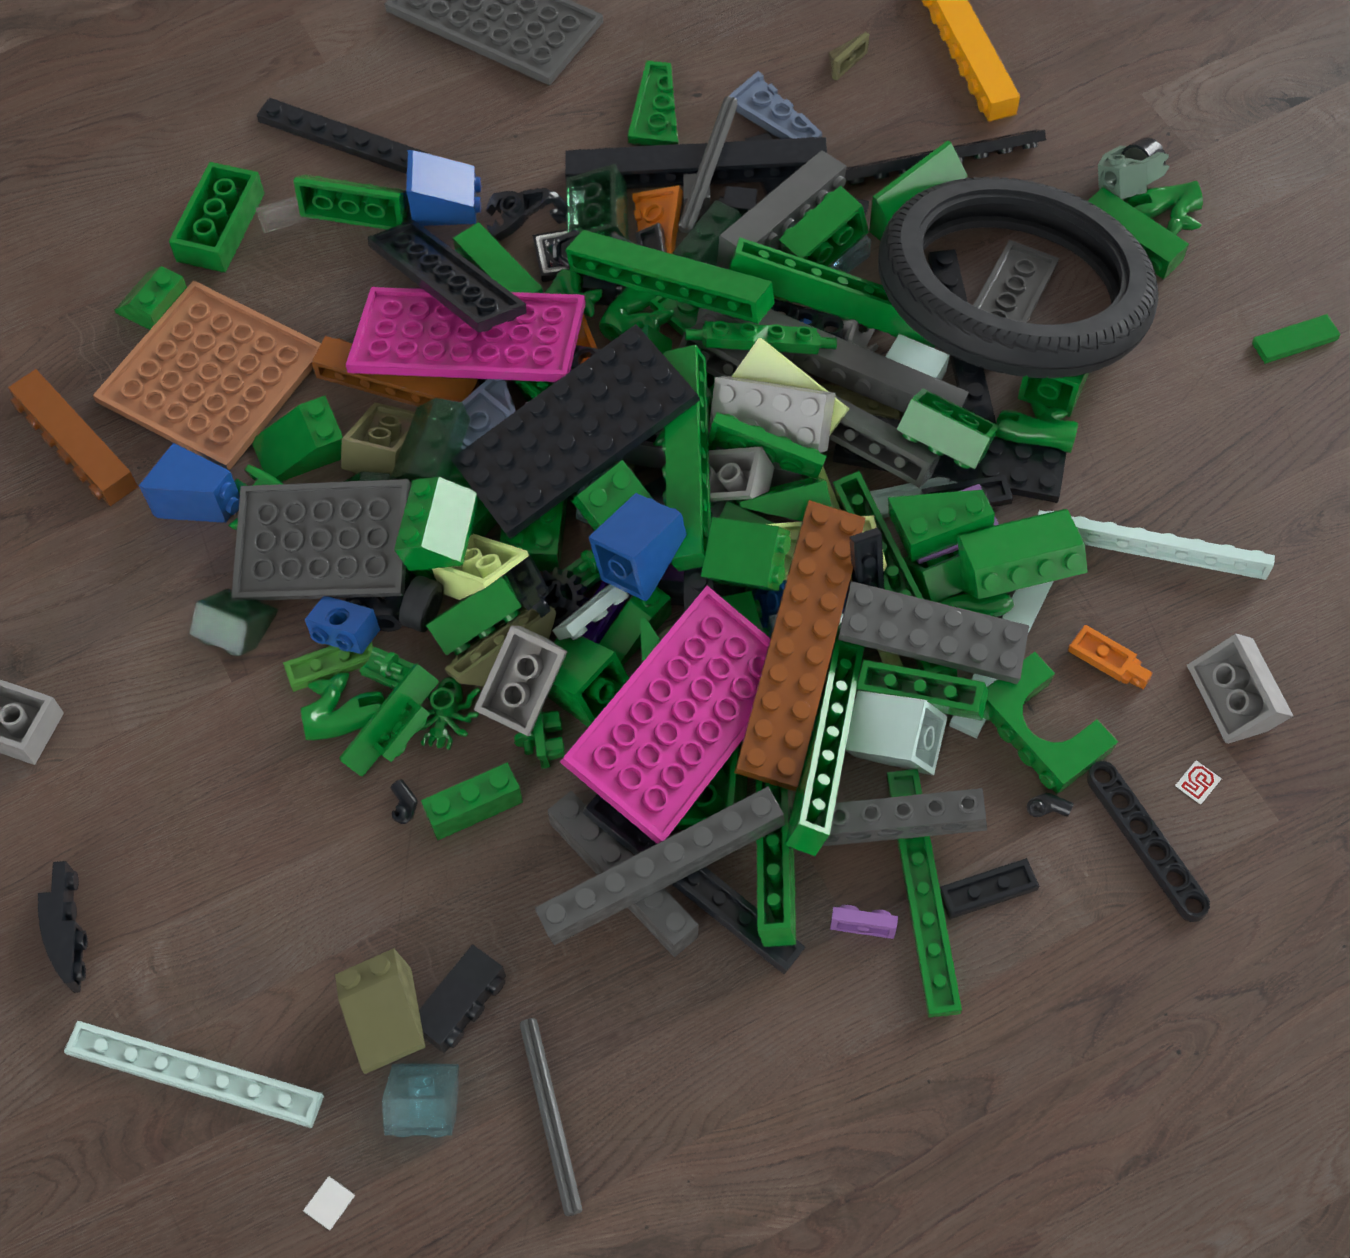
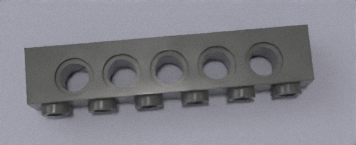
[791,788,987,846]

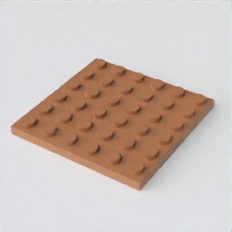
[93,280,321,471]

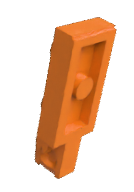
[1068,625,1153,690]

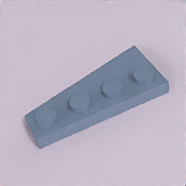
[729,71,822,139]

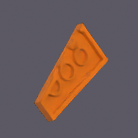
[632,186,684,254]

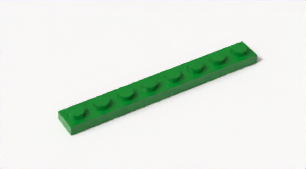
[886,769,962,1018]

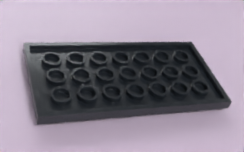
[451,324,700,539]

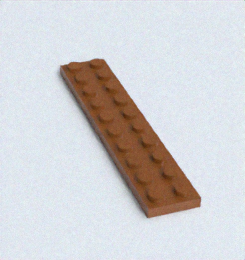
[734,500,866,791]

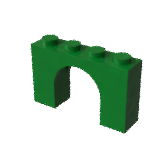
[983,651,1118,795]

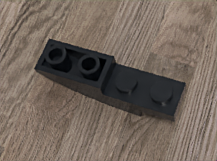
[38,861,88,993]

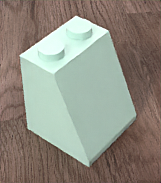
[845,691,947,775]

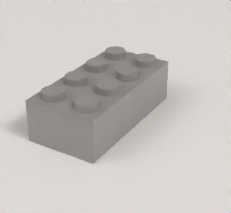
[708,376,836,452]
[0,679,64,765]

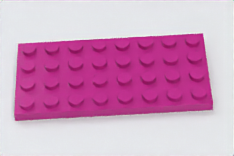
[346,287,586,382]
[560,586,770,844]

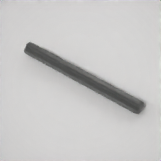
[679,96,738,234]
[520,1018,582,1216]

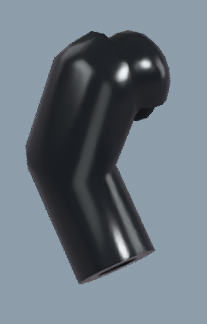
[1027,792,1074,818]

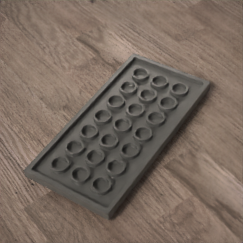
[385,0,603,86]

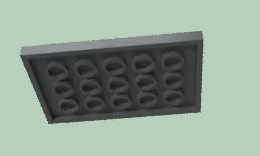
[231,479,411,601]

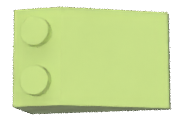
[432,534,529,600]

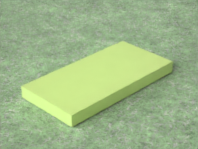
[731,338,850,435]

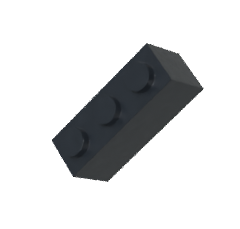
[419,944,506,1053]

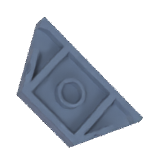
[420,379,516,454]

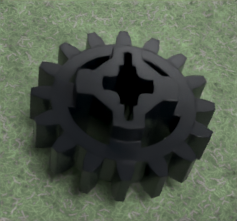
[543,567,589,630]

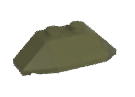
[445,606,556,686]

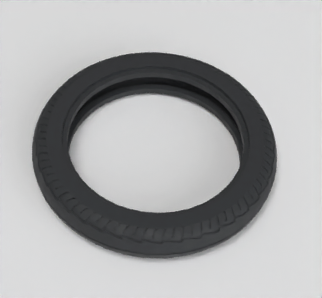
[878,177,1158,378]

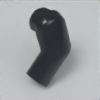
[390,779,418,824]

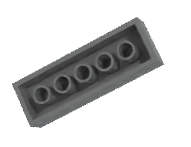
[717,150,847,269]

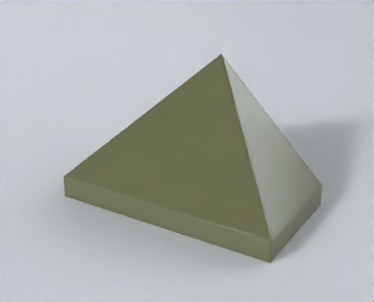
[829,32,869,81]

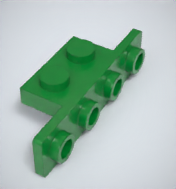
[339,664,439,776]

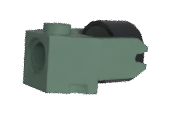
[1098,137,1169,199]

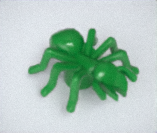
[421,677,480,750]

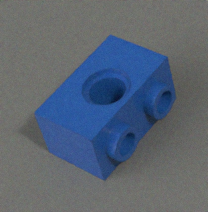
[305,596,380,655]

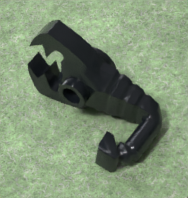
[486,188,569,241]

